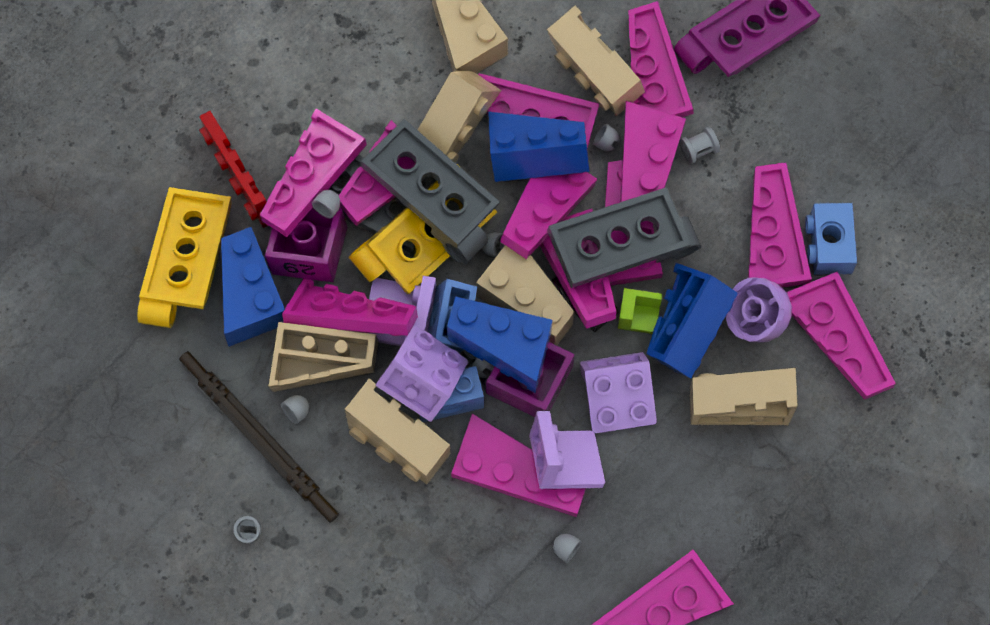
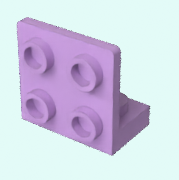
[369,276,436,346]
[375,325,468,422]
[580,352,657,433]
[529,411,605,489]

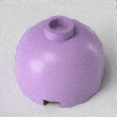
[725,277,792,342]

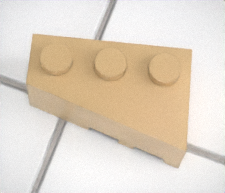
[432,0,508,74]
[547,5,645,116]
[418,71,502,163]
[476,245,574,345]
[269,322,378,392]
[690,368,797,425]
[345,378,451,484]

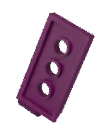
[674,0,820,77]

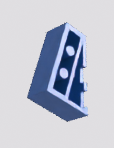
[488,112,590,182]
[221,227,285,347]
[646,263,738,378]
[447,296,553,394]

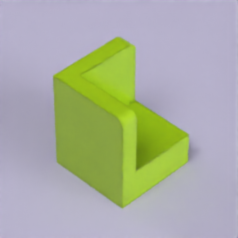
[618,288,662,334]

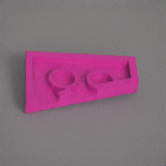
[339,120,415,226]

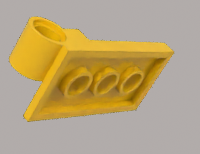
[348,164,497,294]
[137,187,232,328]

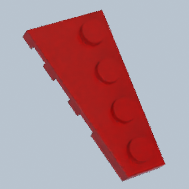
[199,111,268,228]

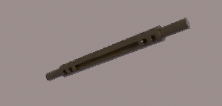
[179,351,339,523]

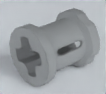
[679,127,720,165]

